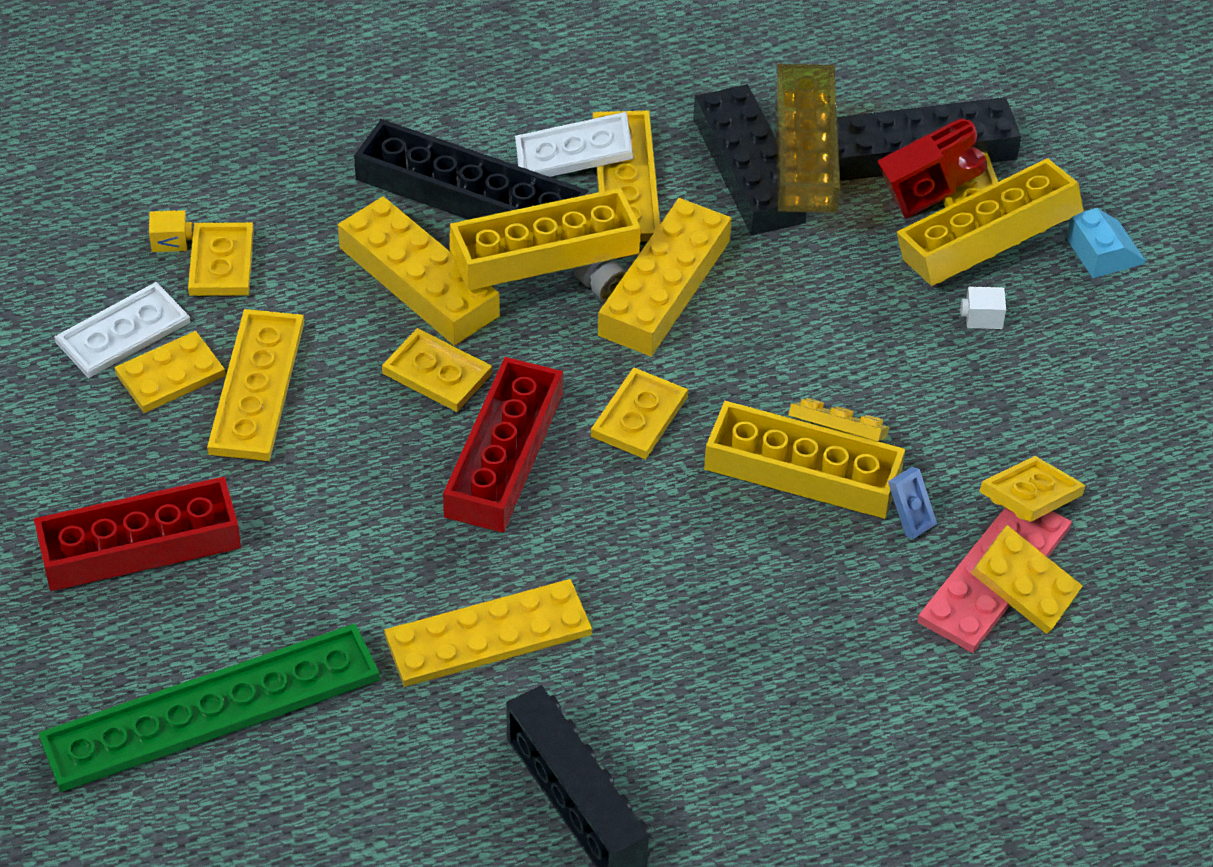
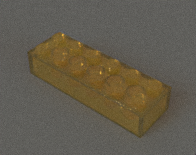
[775,64,840,213]

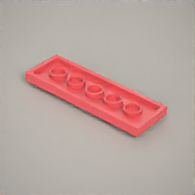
[917,508,1072,653]

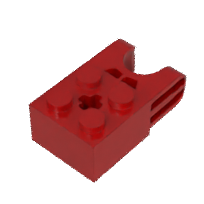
[878,119,987,219]

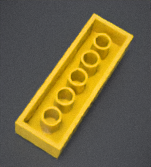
[897,158,1083,286]
[450,188,641,290]
[338,196,500,346]
[598,198,732,357]
[704,401,905,519]

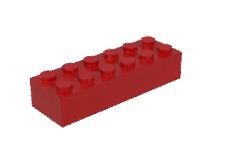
[443,357,563,533]
[34,476,241,591]

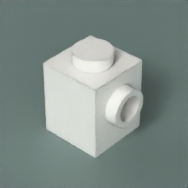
[960,287,1006,329]

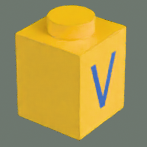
[149,210,193,252]

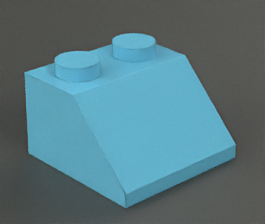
[1066,208,1146,278]

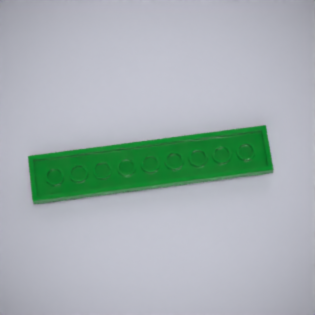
[38,623,380,793]

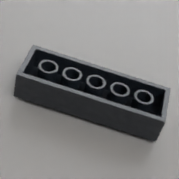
[693,84,808,236]
[506,685,651,867]

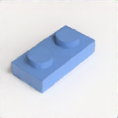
[888,467,937,539]

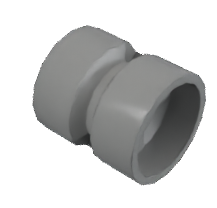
[574,259,627,302]

